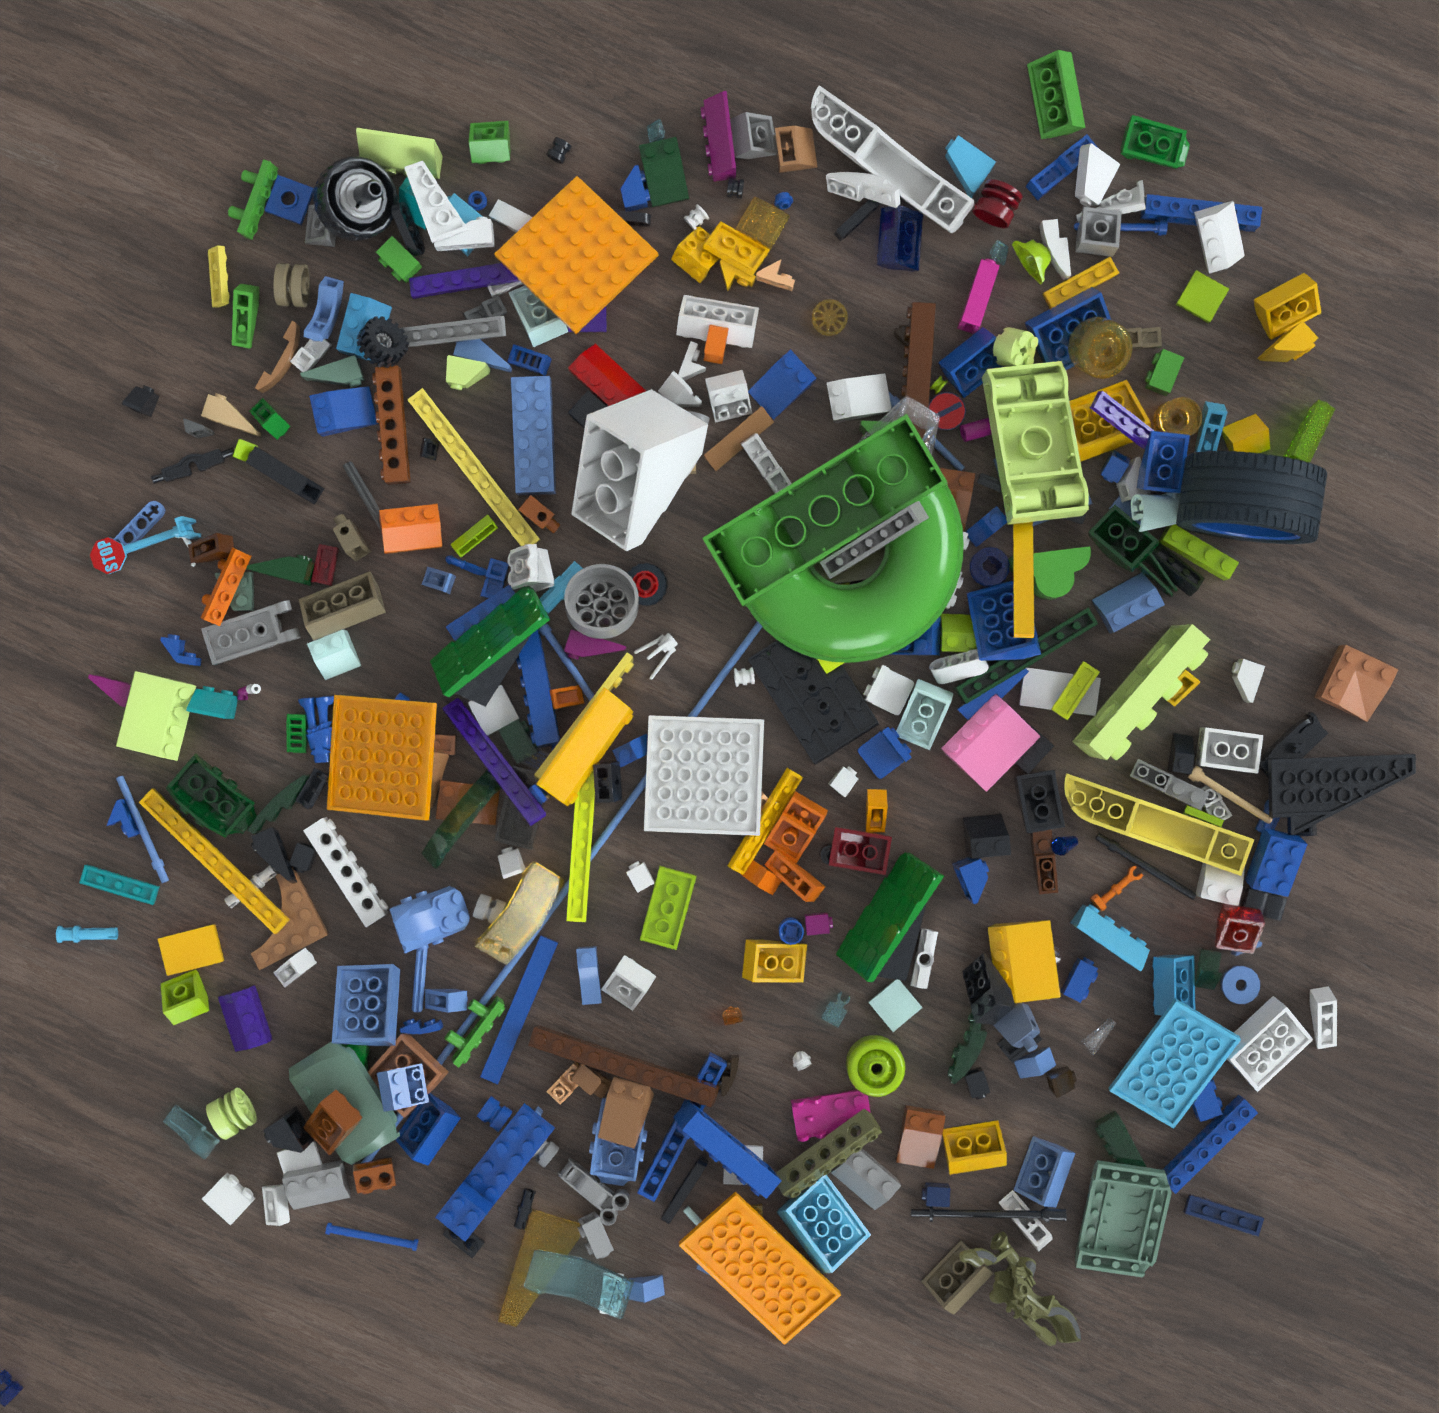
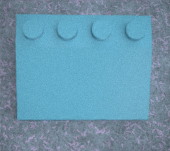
[776,1175,871,1274]

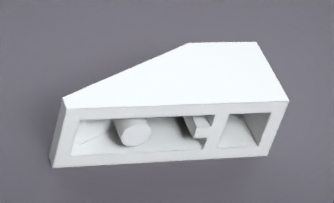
[434,217,495,251]
[1310,986,1337,1049]
[998,1190,1053,1252]

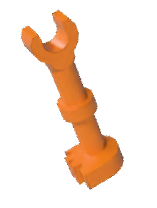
[1090,866,1143,912]

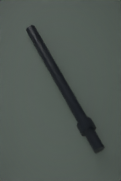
[1095,833,1196,900]

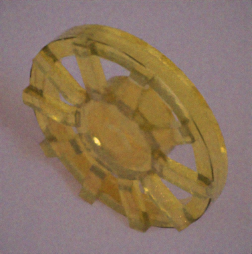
[812,299,848,336]

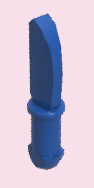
[445,555,487,576]

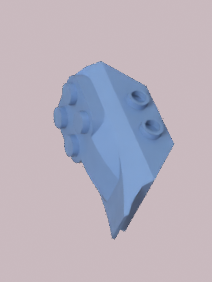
[390,886,470,953]
[589,1097,648,1186]

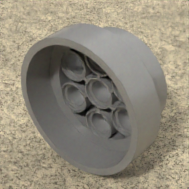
[564,564,639,639]

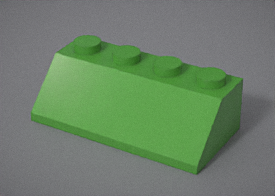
[1027,50,1085,139]

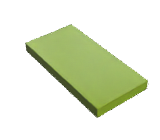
[640,866,697,950]

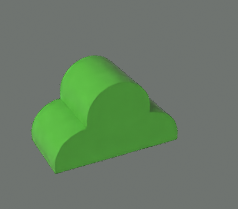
[1007,546,1091,600]

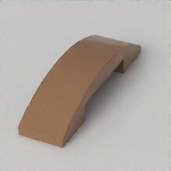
[255,321,300,393]

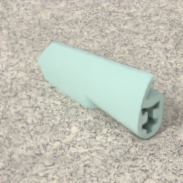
[1131,493,1180,532]

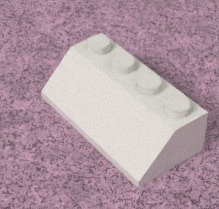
[676,295,759,348]

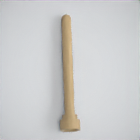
[1187,765,1273,824]

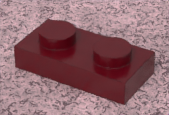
[311,544,339,586]

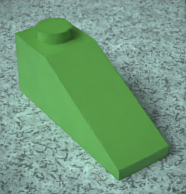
[232,284,259,349]

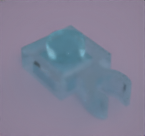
[821,991,850,1028]

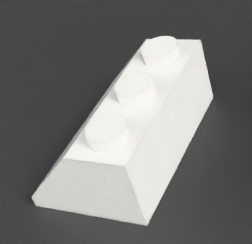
[1194,201,1245,274]

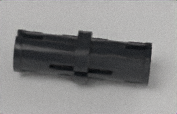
[514,1188,536,1230]

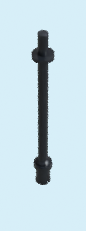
[911,1206,1067,1223]

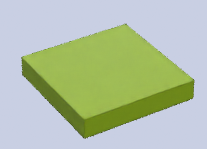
[1176,270,1229,323]

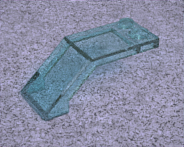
[524,1250,634,1319]

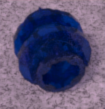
[969,547,1010,587]

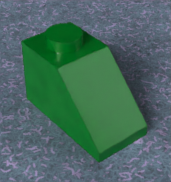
[249,398,291,440]

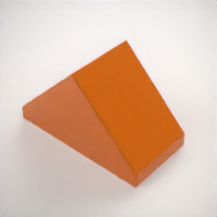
[550,685,584,709]
[741,860,782,895]

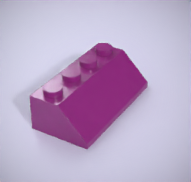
[700,91,736,182]

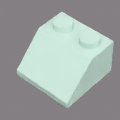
[307,630,361,680]

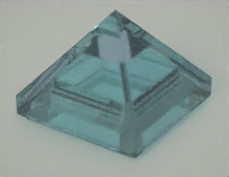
[647,119,665,143]
[990,240,1009,265]

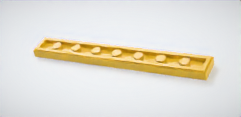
[1013,522,1034,638]

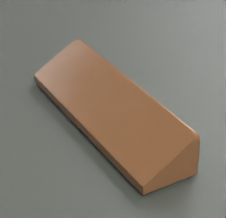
[703,406,774,471]

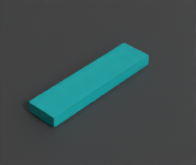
[79,864,160,905]

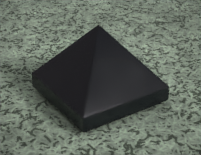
[420,438,439,461]

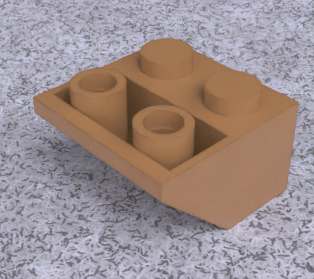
[774,126,817,173]

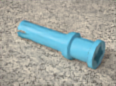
[56,925,118,943]

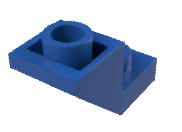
[160,634,202,666]

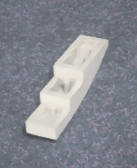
[489,199,533,233]
[740,433,792,494]

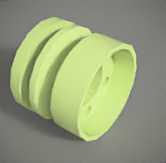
[206,1088,257,1140]

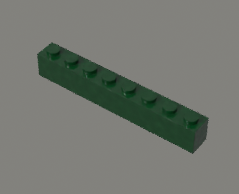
[954,607,1098,704]

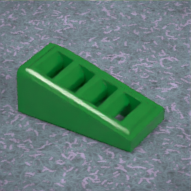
[286,714,308,753]

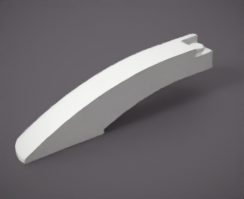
[811,86,975,233]

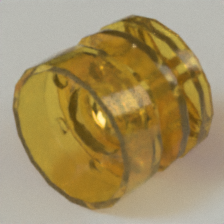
[1153,397,1202,436]

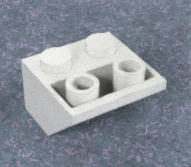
[705,370,752,423]

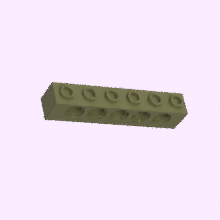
[776,1109,882,1199]

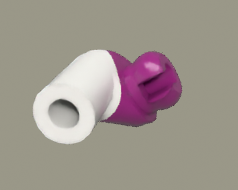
[237,684,261,700]

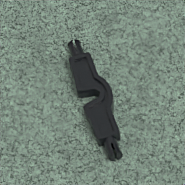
[151,447,234,484]

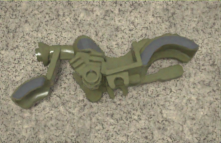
[959,1232,1081,1346]

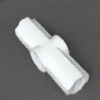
[910,928,938,989]

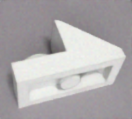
[678,341,706,380]

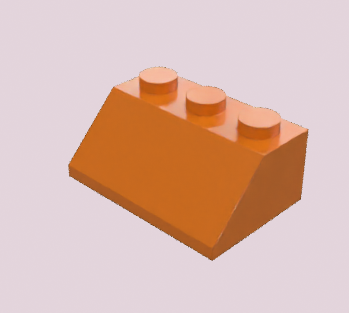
[379,504,442,554]

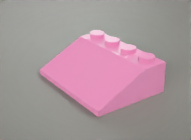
[941,694,1040,792]

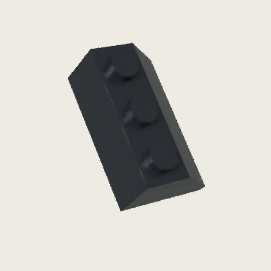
[263,1106,314,1153]

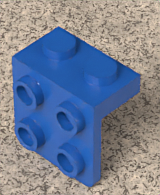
[857,727,912,779]

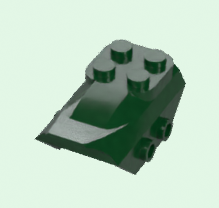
[166,753,258,838]

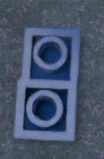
[399,1018,444,1034]

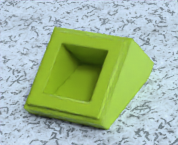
[233,439,258,462]

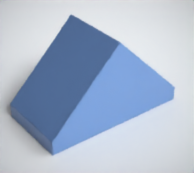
[421,567,456,594]
[1014,1047,1056,1079]
[625,1275,665,1303]

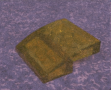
[735,196,790,250]

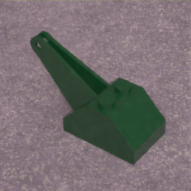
[1088,505,1178,597]

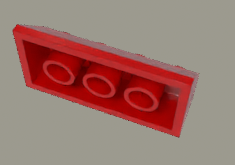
[568,343,646,407]

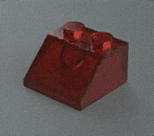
[1215,903,1266,954]

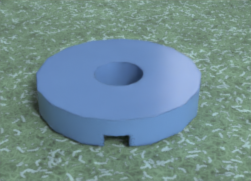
[1221,966,1260,1004]

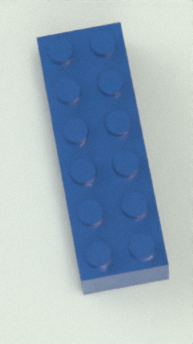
[674,1100,781,1199]

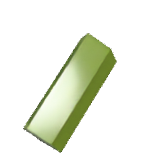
[450,515,498,557]

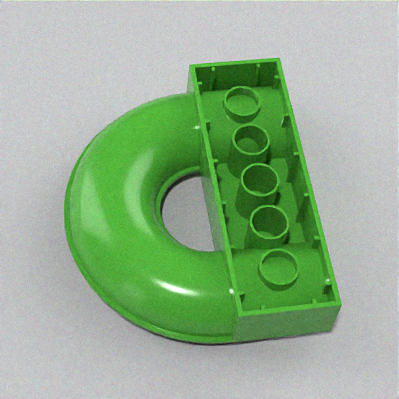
[702,414,964,663]

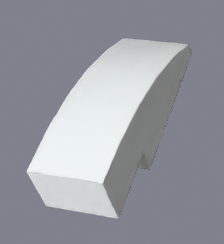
[1039,219,1071,280]

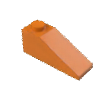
[765,850,825,902]

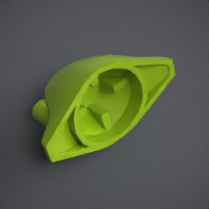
[1012,239,1051,285]

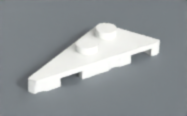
[1077,180,1145,223]

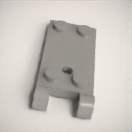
[201,600,301,665]

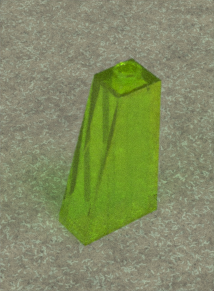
[1283,399,1336,463]

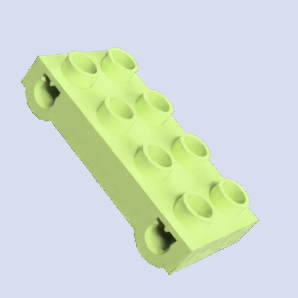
[982,361,1089,525]

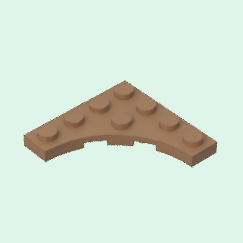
[251,867,329,970]

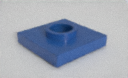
[264,175,314,225]

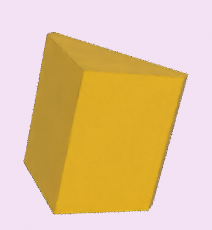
[1221,414,1270,453]

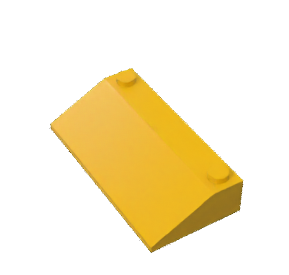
[537,687,633,806]

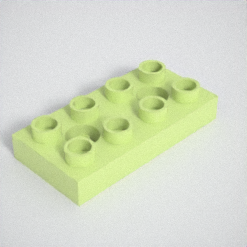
[1072,624,1210,760]

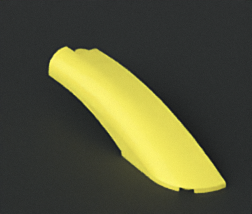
[1064,773,1254,876]

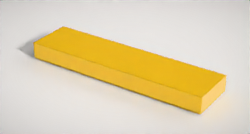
[1042,257,1119,309]

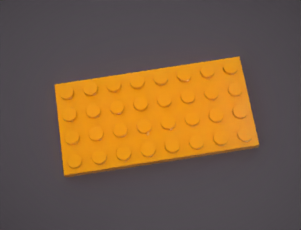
[679,1191,841,1345]

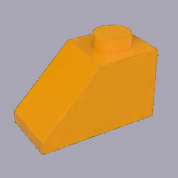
[866,789,888,832]

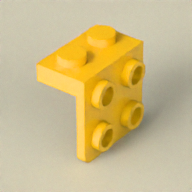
[671,227,720,283]

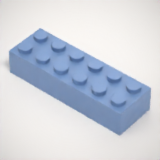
[511,376,556,496]

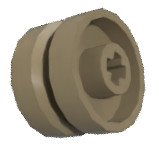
[273,263,310,308]

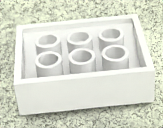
[1227,996,1313,1092]

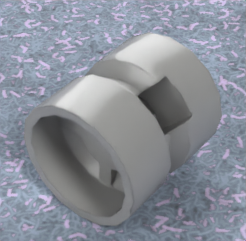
[473,894,507,926]
[533,1139,559,1167]

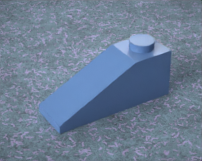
[453,339,512,372]

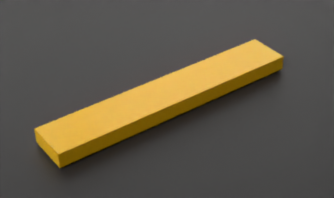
[727,768,803,875]

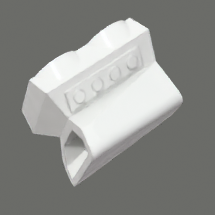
[508,544,554,592]

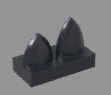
[442,1228,485,1258]

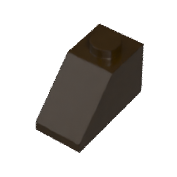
[1045,1066,1077,1098]

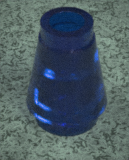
[1051,836,1078,856]

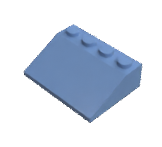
[332,964,400,1046]

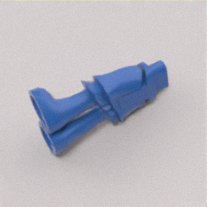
[298,696,334,763]

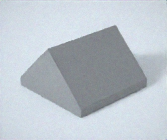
[305,204,336,247]

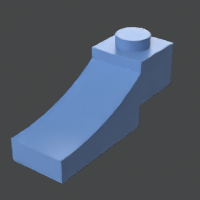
[576,946,602,1005]

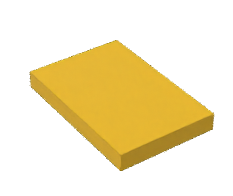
[703,221,770,277]
[158,924,224,976]

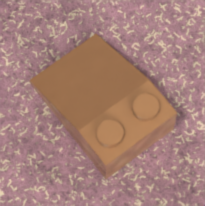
[598,1077,654,1149]

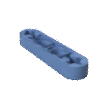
[114,501,165,545]

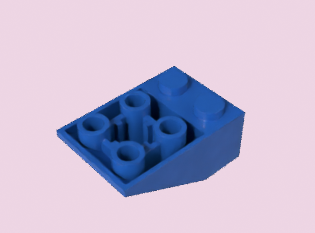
[889,617,941,656]

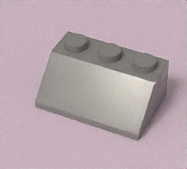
[831,1149,901,1210]
[282,1160,351,1210]

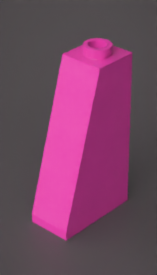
[957,259,1000,334]

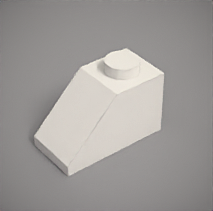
[1232,659,1265,703]
[828,766,858,797]
[498,846,526,879]
[273,948,317,987]

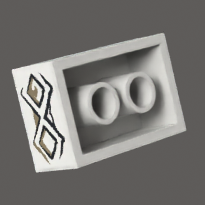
[1195,727,1263,773]

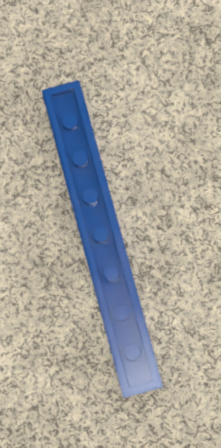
[480,935,559,1084]

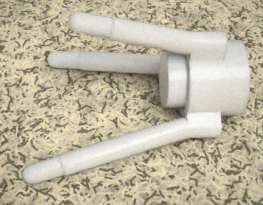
[634,633,678,680]

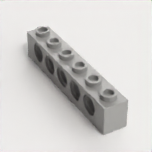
[820,501,929,579]

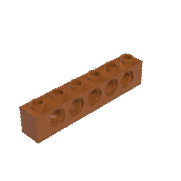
[372,366,411,485]

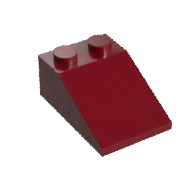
[828,827,892,875]

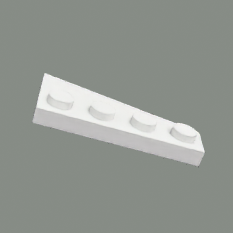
[404,161,469,243]

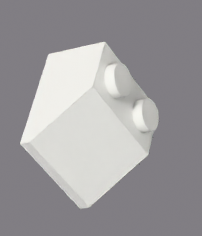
[601,955,656,1011]
[202,1173,256,1225]

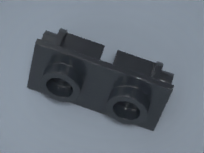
[295,768,329,809]

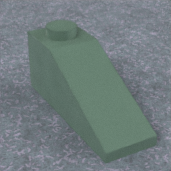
[300,355,365,387]

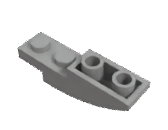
[1130,759,1209,811]

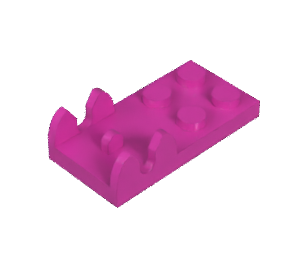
[791,1090,871,1142]

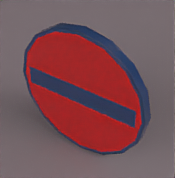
[928,392,966,431]

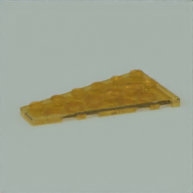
[498,1209,581,1327]

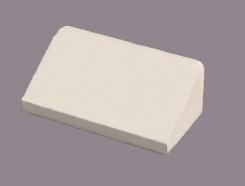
[262,1184,290,1226]

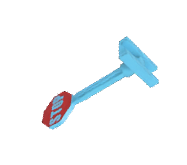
[90,516,201,574]

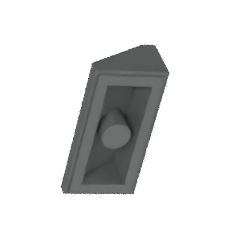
[183,418,215,438]

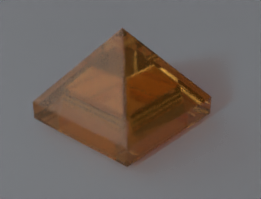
[722,1006,743,1025]

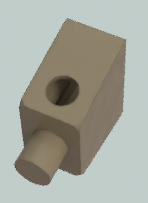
[333,514,372,561]

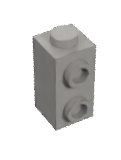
[578,1211,614,1259]

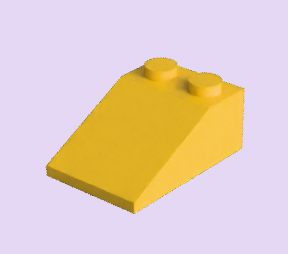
[742,939,807,982]

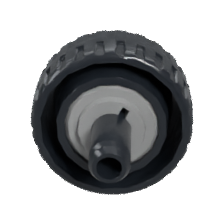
[313,156,398,241]

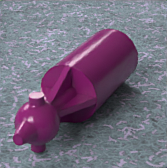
[960,418,992,442]

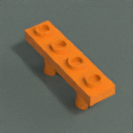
[201,548,252,626]

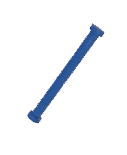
[325,1222,419,1251]

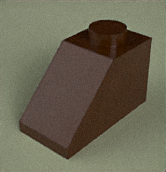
[188,533,234,563]

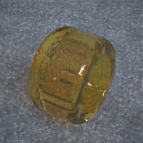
[1068,317,1132,379]

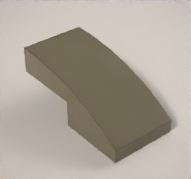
[1122,327,1162,349]

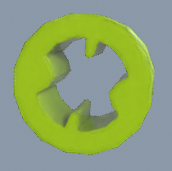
[930,376,948,395]

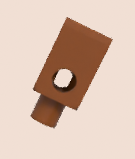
[518,495,560,534]

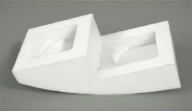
[290,339,332,372]

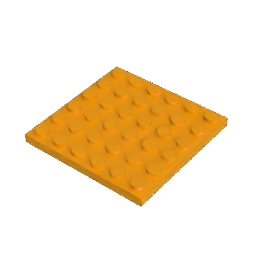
[494,176,659,334]
[327,695,437,820]

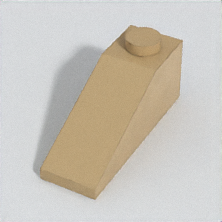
[201,393,261,437]

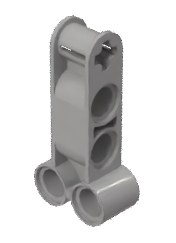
[557,1158,630,1226]

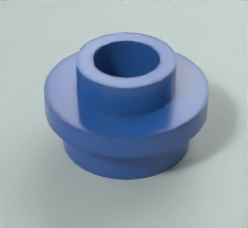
[468,191,487,211]
[774,192,793,210]

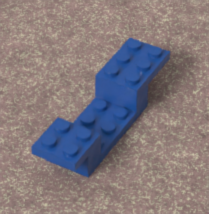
[435,1103,555,1241]

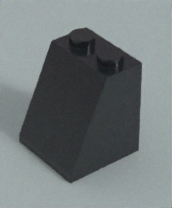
[963,814,1011,859]

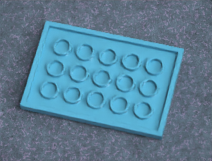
[1109,998,1241,1129]

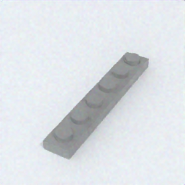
[399,316,506,347]

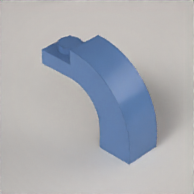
[304,276,344,342]

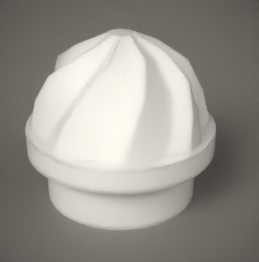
[793,1051,812,1071]

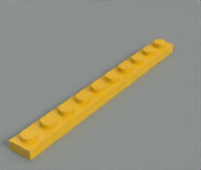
[139,789,290,934]

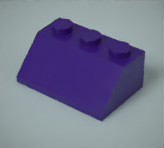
[218,985,272,1052]

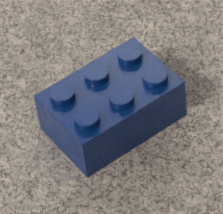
[1245,828,1307,897]

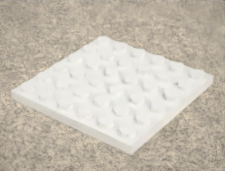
[644,715,764,836]

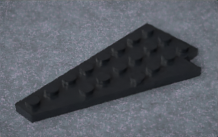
[1268,754,1416,835]

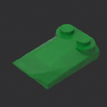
[1121,115,1190,169]

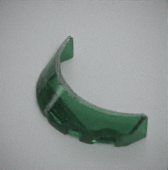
[421,770,501,869]

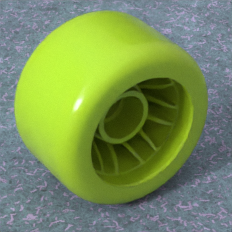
[846,1035,905,1097]

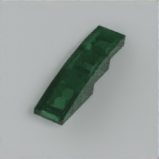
[247,774,309,834]

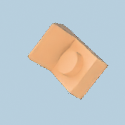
[756,260,795,291]

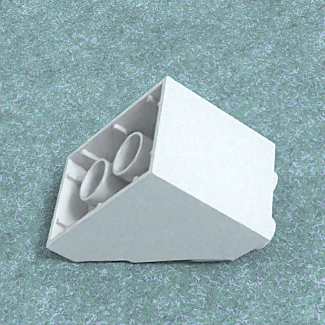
[571,389,708,551]

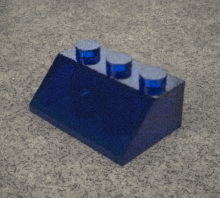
[877,205,923,271]

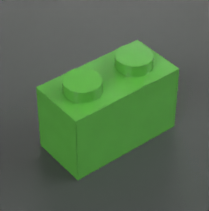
[376,236,422,283]
[1144,349,1184,396]

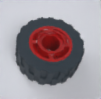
[627,563,668,606]

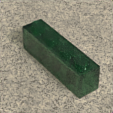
[1095,1111,1147,1167]

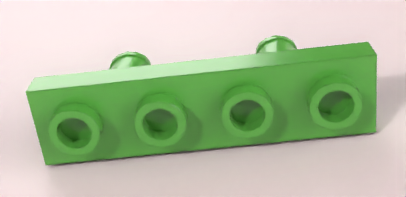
[228,159,278,240]
[445,996,505,1067]

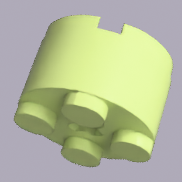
[993,327,1038,367]

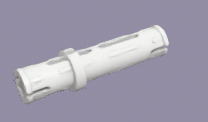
[224,865,278,908]

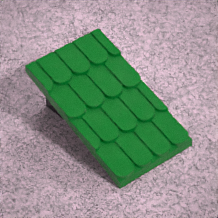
[430,586,550,707]
[836,852,944,982]

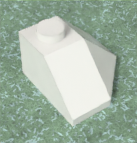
[658,371,702,407]

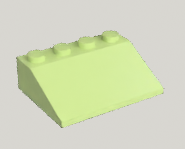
[356,128,443,179]
[116,671,196,761]

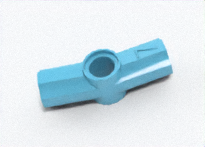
[539,561,583,614]

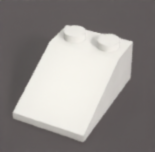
[827,373,892,423]
[1195,863,1245,907]

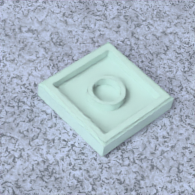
[868,979,922,1032]

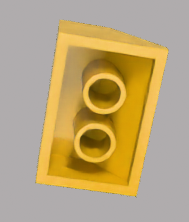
[1254,273,1321,340]
[1258,321,1318,362]
[942,1120,1007,1175]

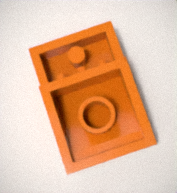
[764,791,828,863]

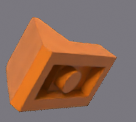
[703,325,729,364]

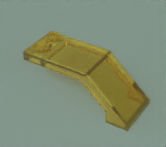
[475,861,564,965]

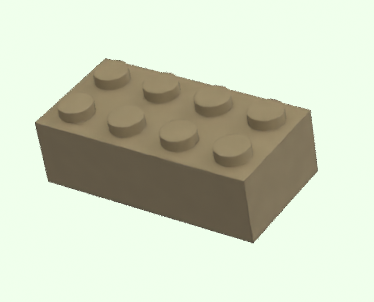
[299,571,386,640]

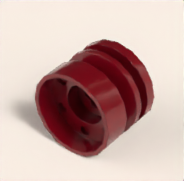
[972,179,1023,229]

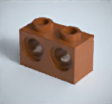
[353,1157,396,1194]

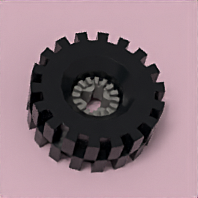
[357,316,409,368]

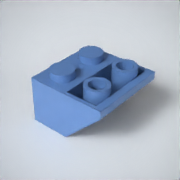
[377,1063,429,1112]

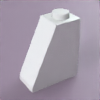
[1075,143,1120,207]

